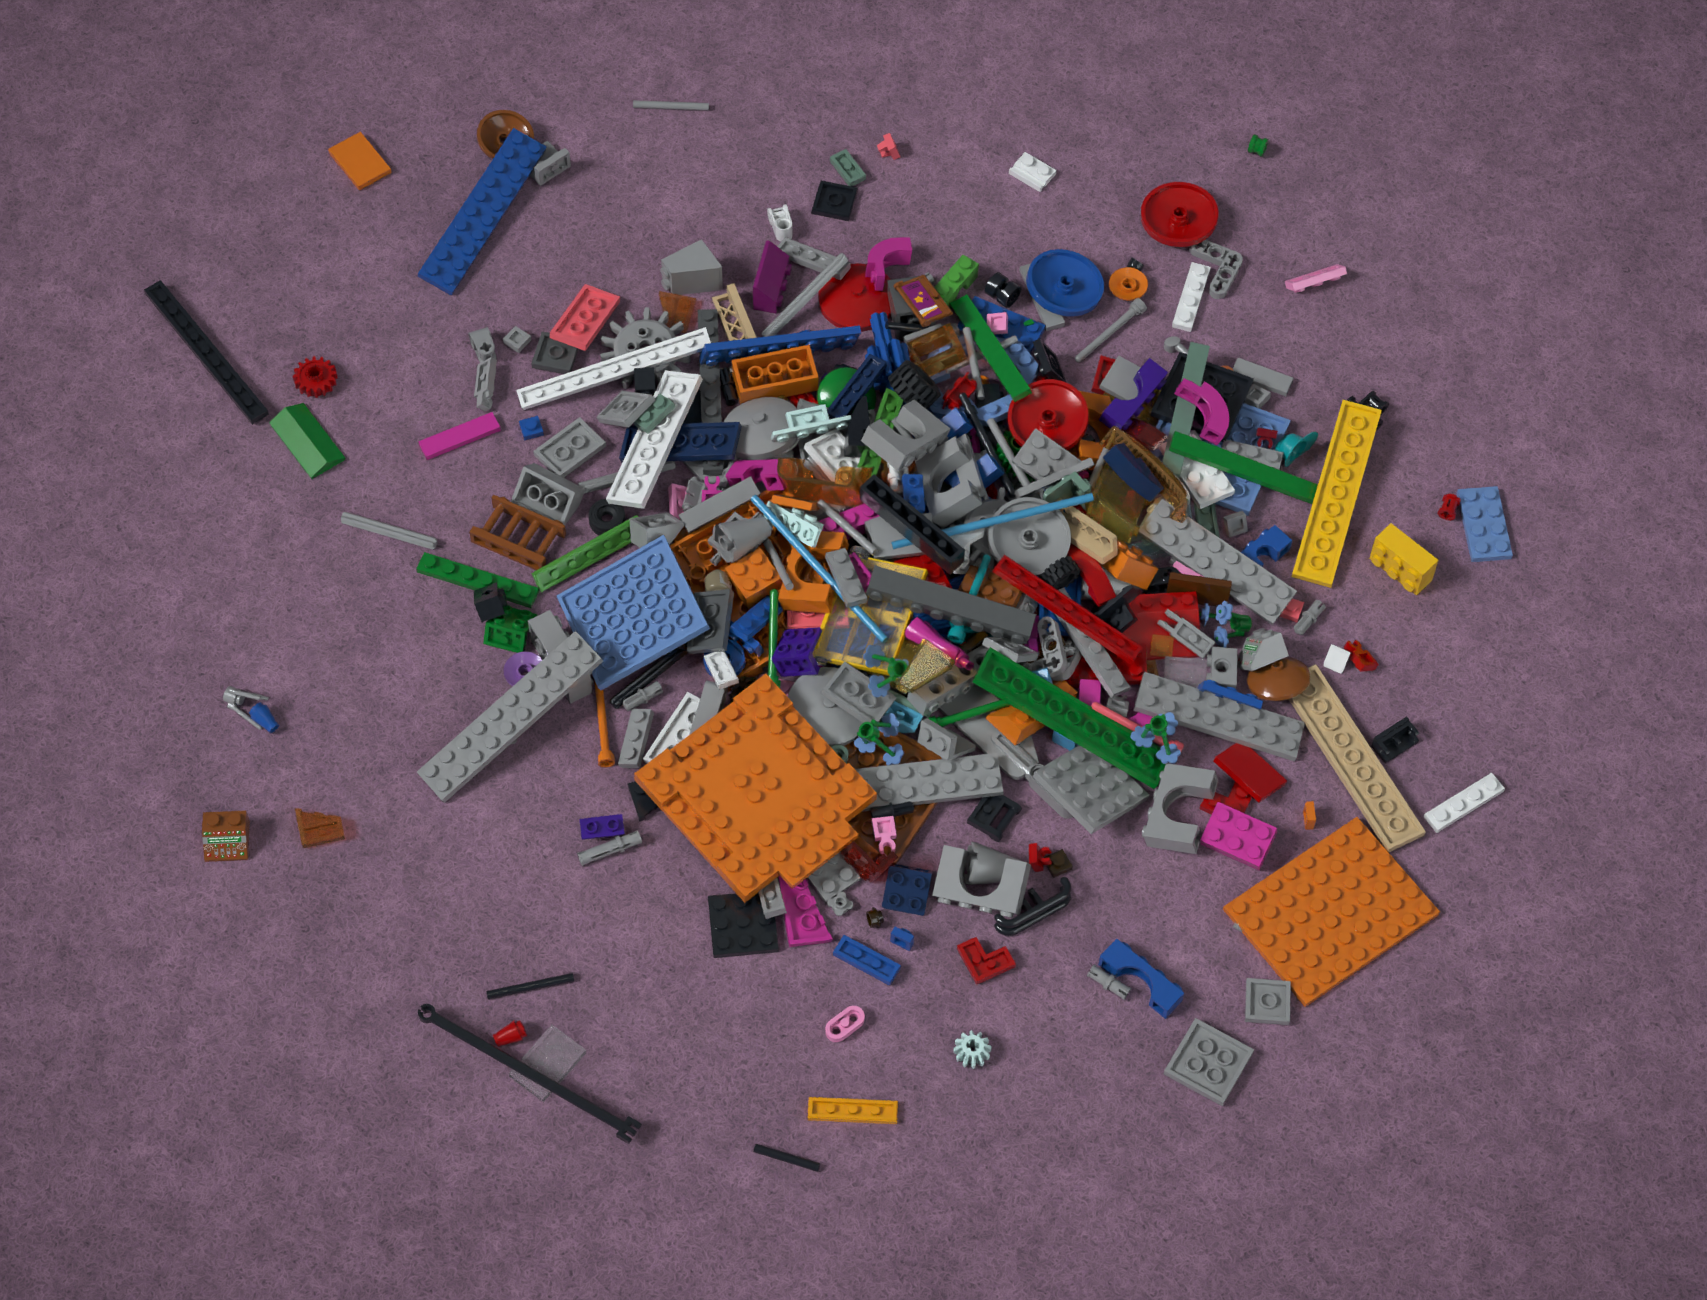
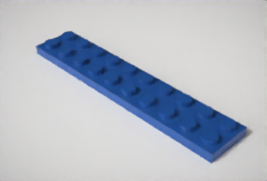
[417,128,547,295]

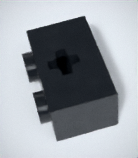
[474,582,507,622]

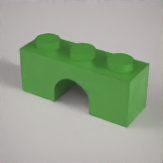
[934,255,979,309]

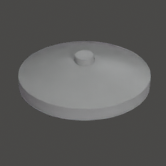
[724,397,798,460]
[988,497,1071,577]
[788,667,863,747]

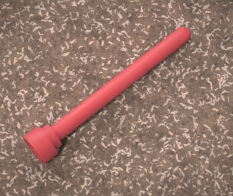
[1091,702,1184,752]

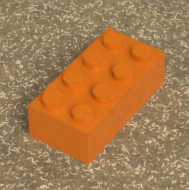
[732,345,819,405]

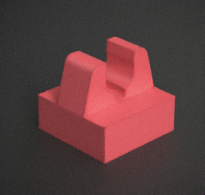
[877,133,900,160]

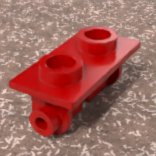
[942,372,977,411]

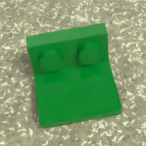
[483,605,538,653]

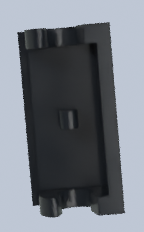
[1371,716,1419,764]

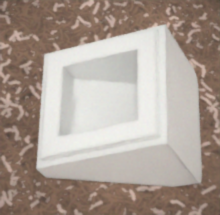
[1323,644,1350,674]

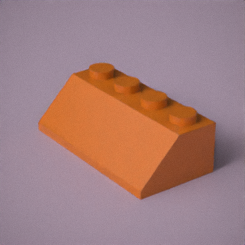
[986,680,1078,746]

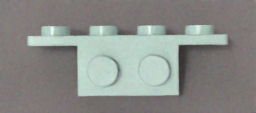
[771,404,851,443]
[763,501,824,548]

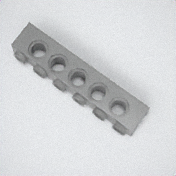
[907,645,989,716]

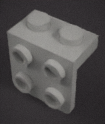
[918,718,976,761]

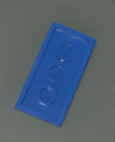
[958,296,1046,354]

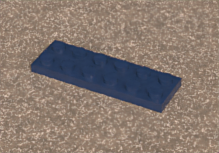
[619,422,742,463]

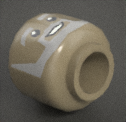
[704,570,732,592]

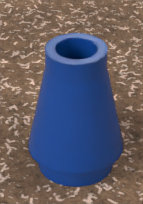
[249,702,279,733]

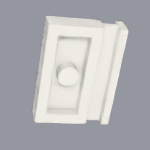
[1009,152,1056,192]

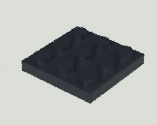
[708,893,779,958]

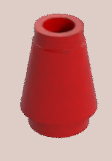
[493,1020,527,1047]

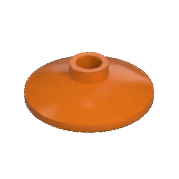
[1109,267,1148,301]

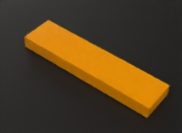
[808,1097,898,1124]

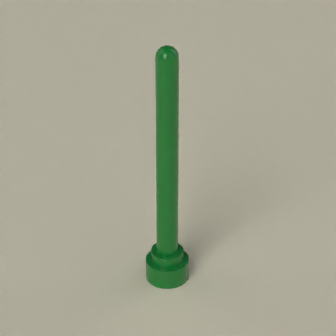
[768,589,781,689]
[928,699,1010,727]

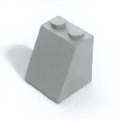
[660,239,723,296]

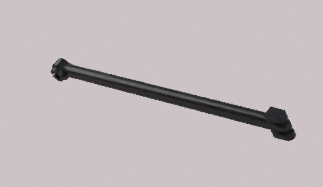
[418,1004,642,1144]

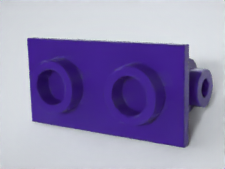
[579,814,625,840]

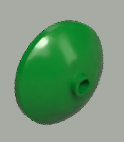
[817,367,876,413]

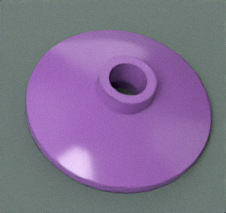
[504,652,542,686]

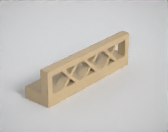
[712,283,757,341]
[1055,498,1118,564]

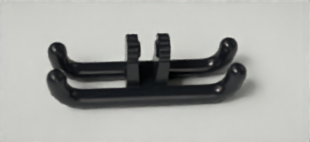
[994,877,1071,936]

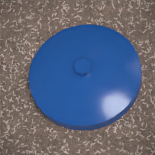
[1026,249,1104,316]

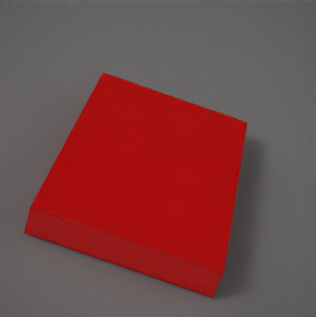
[1213,743,1287,803]

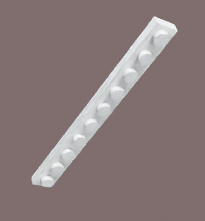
[516,327,711,410]

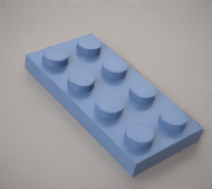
[1457,486,1513,562]

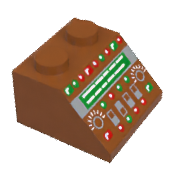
[202,811,250,862]

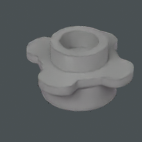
[827,892,853,916]

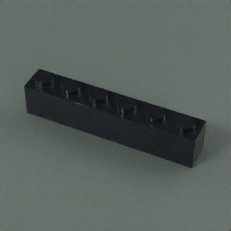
[860,474,965,575]

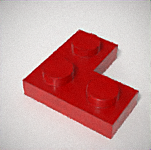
[1199,782,1252,815]
[957,937,1016,985]

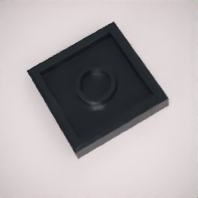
[811,180,858,221]

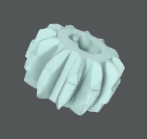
[953,1030,991,1069]

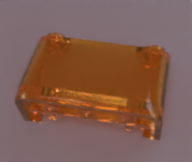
[777,458,872,507]

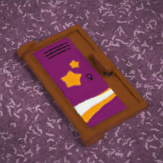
[893,275,953,327]

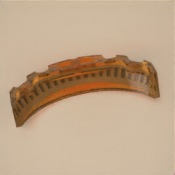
[1099,426,1190,523]

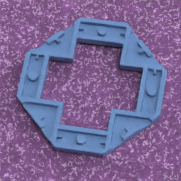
[923,334,1039,426]

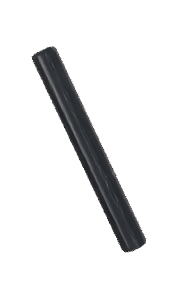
[610,648,689,709]

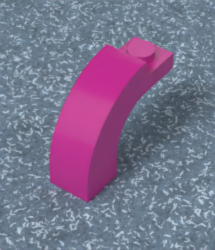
[865,237,912,291]
[1174,378,1229,445]

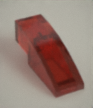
[1122,418,1168,451]

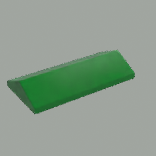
[269,403,346,479]

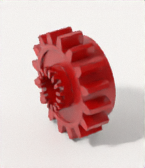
[293,356,338,398]

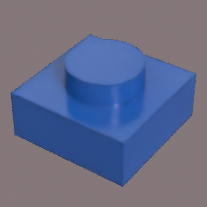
[519,416,544,441]
[890,927,914,951]

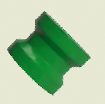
[1248,134,1269,157]

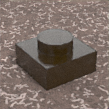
[1044,849,1073,878]

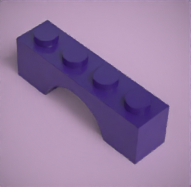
[1099,358,1168,431]

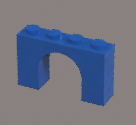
[926,407,1005,489]

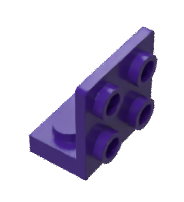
[771,627,822,677]

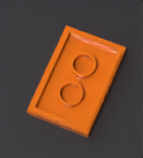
[328,131,392,190]

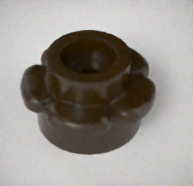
[866,907,884,928]

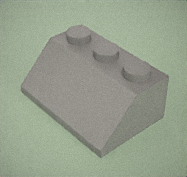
[511,463,585,525]

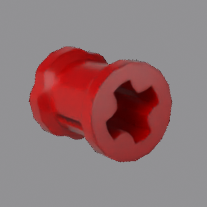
[1437,494,1461,521]

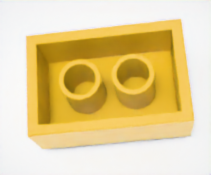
[1369,523,1439,596]

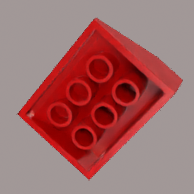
[1122,591,1200,660]

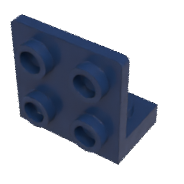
[882,863,934,916]

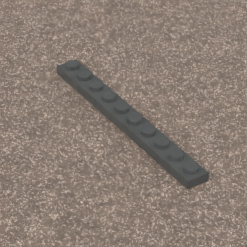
[698,309,724,475]

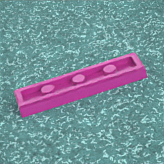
[418,412,501,460]

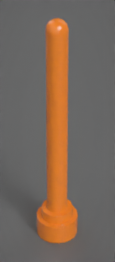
[594,680,615,768]

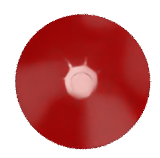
[1141,182,1219,247]
[818,263,891,332]
[1008,379,1089,450]

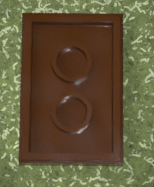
[1166,572,1232,607]

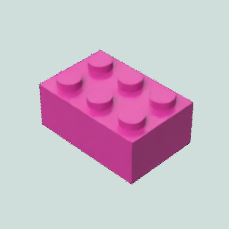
[1200,802,1277,871]

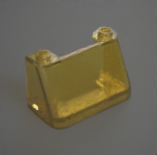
[1086,462,1152,544]
[867,631,956,694]

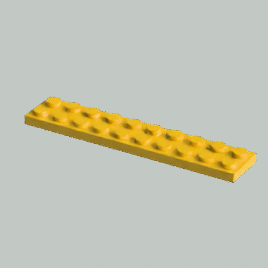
[1291,400,1382,588]

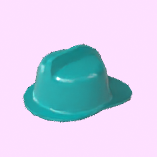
[1275,431,1318,467]

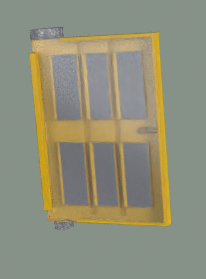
[812,546,928,676]

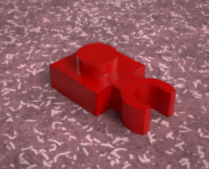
[1344,640,1379,672]

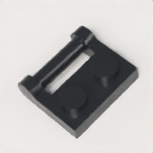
[967,795,1022,842]

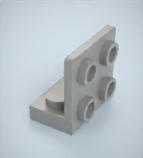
[530,141,571,186]

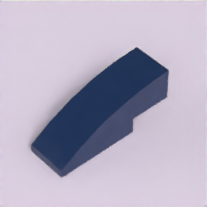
[1103,443,1164,502]

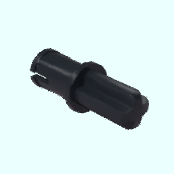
[720,367,738,406]
[871,801,914,819]

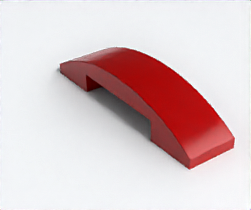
[1067,543,1116,607]

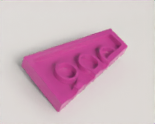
[777,876,833,947]

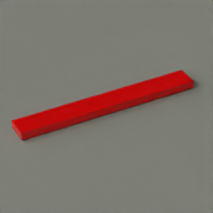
[992,555,1143,665]

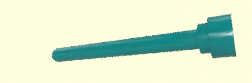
[947,554,991,644]

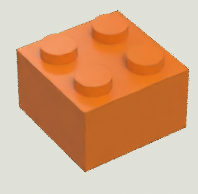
[1098,539,1158,590]
[725,548,782,610]

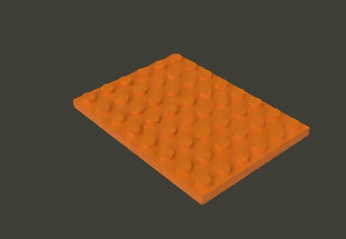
[1223,817,1440,1007]

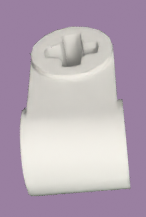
[767,204,793,241]

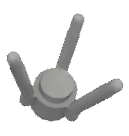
[223,686,269,730]

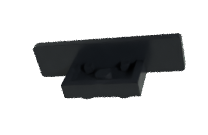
[1093,584,1143,633]

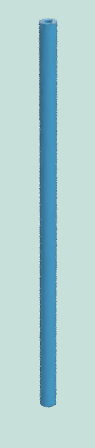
[891,493,1094,549]
[751,495,889,643]

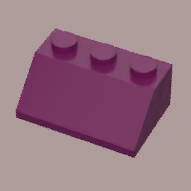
[753,240,792,314]

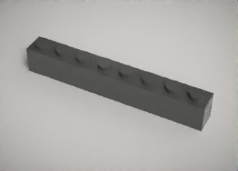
[866,565,1036,644]

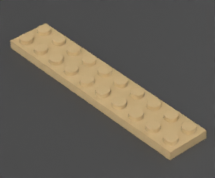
[1289,665,1426,852]

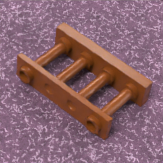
[469,494,566,570]

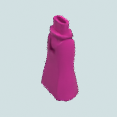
[904,617,974,670]

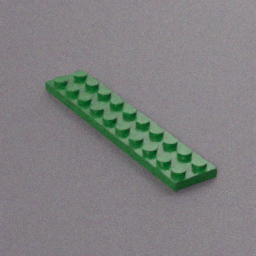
[972,647,1166,789]

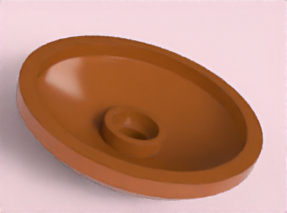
[477,110,534,159]
[1247,656,1310,701]

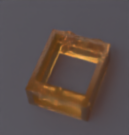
[907,323,967,377]

